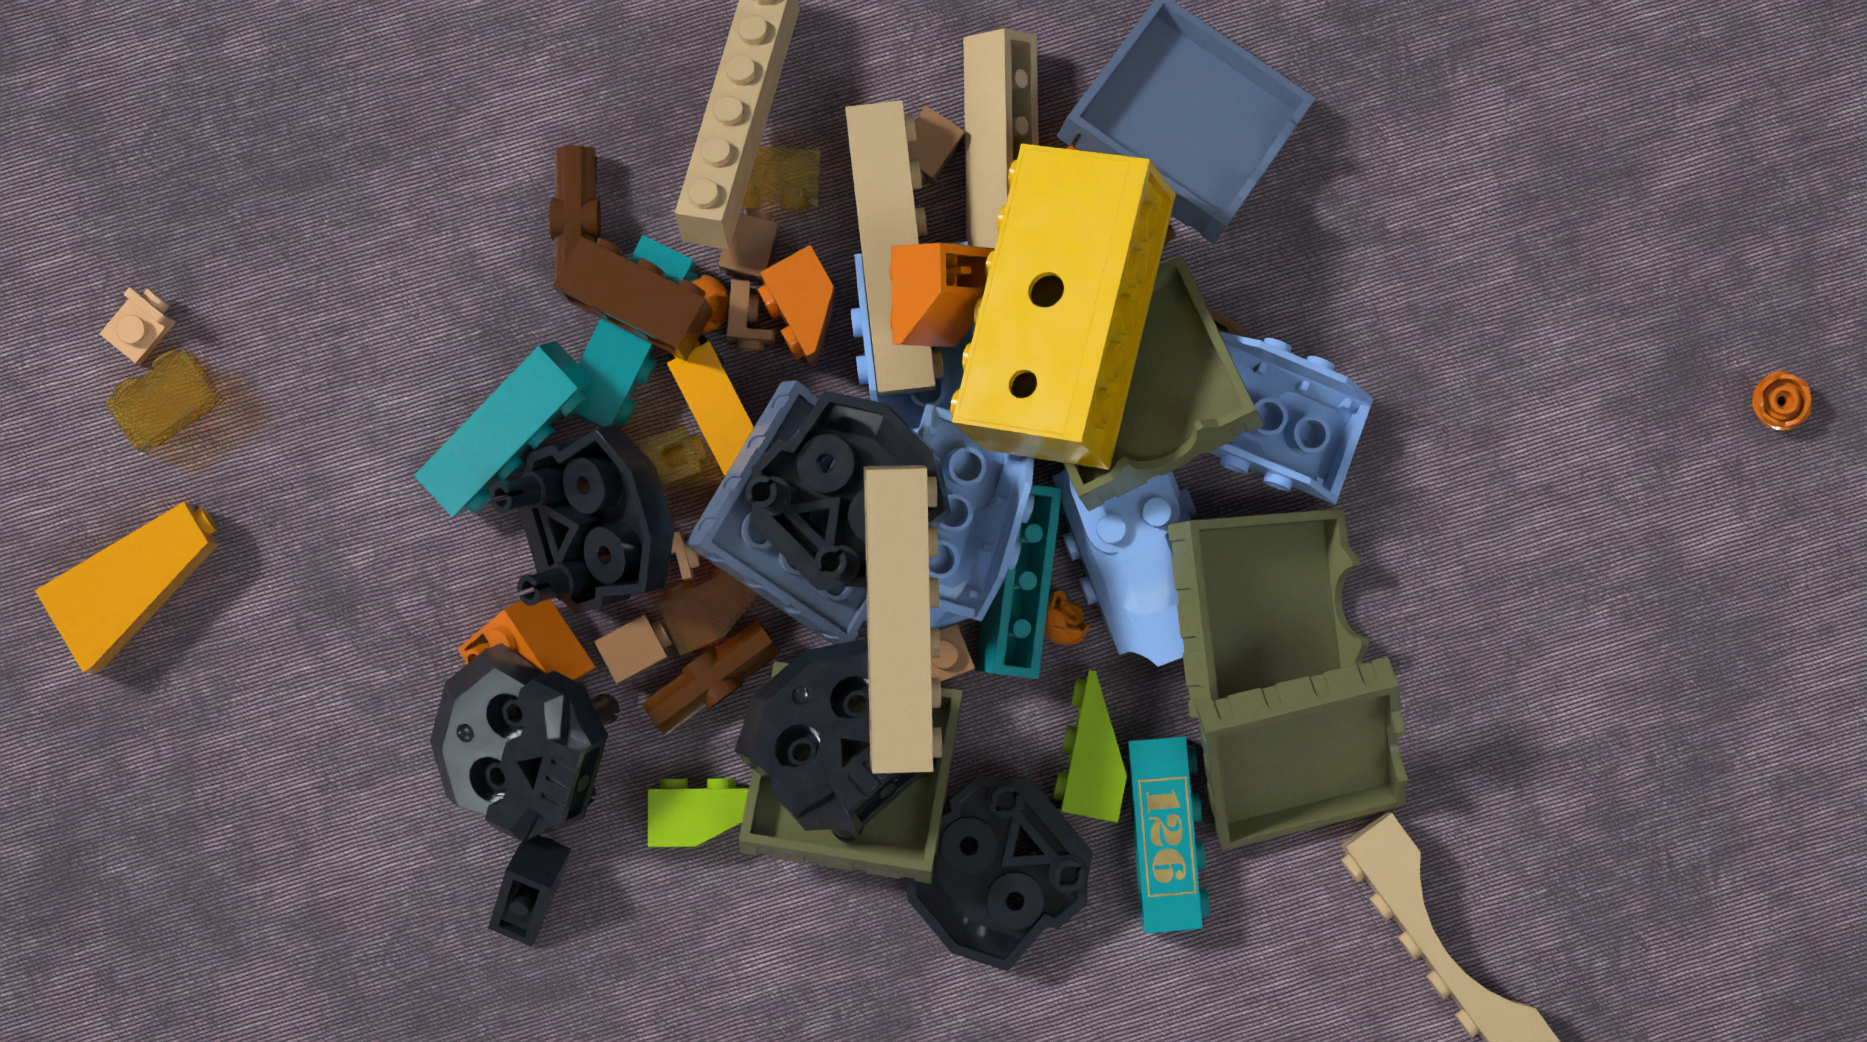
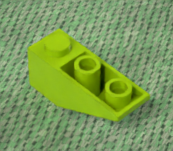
[1053,670,1127,823]
[648,778,749,847]

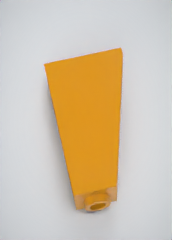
[667,340,754,476]
[35,502,218,673]

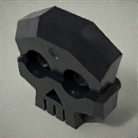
[745,391,951,590]
[490,424,675,614]
[734,639,936,842]
[430,643,620,842]
[905,775,1093,971]

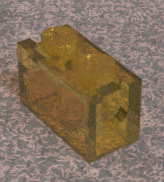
[104,349,225,454]
[635,426,712,494]

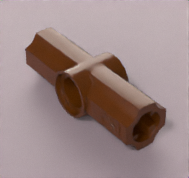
[549,145,601,282]
[641,620,781,736]

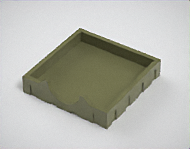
[1063,255,1264,511]
[1167,508,1370,718]
[1196,656,1409,850]
[738,661,963,884]

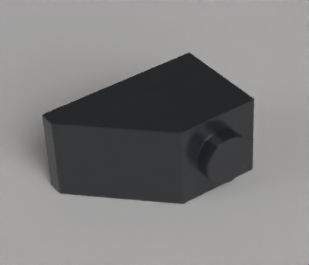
[488,835,571,947]

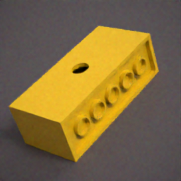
[950,144,1176,470]

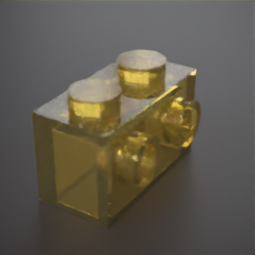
[741,147,822,211]

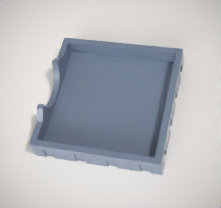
[1056,0,1316,244]
[685,380,867,645]

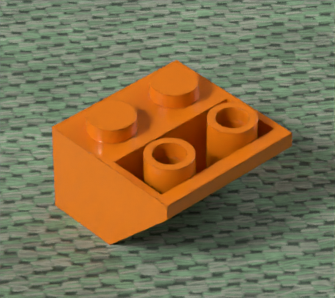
[889,243,995,348]
[757,245,836,367]
[457,599,595,717]

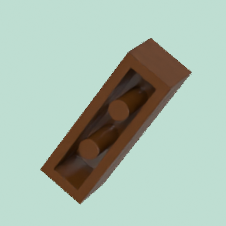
[553,236,713,361]

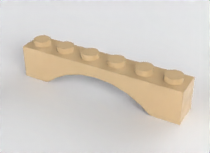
[1340,812,1560,1042]

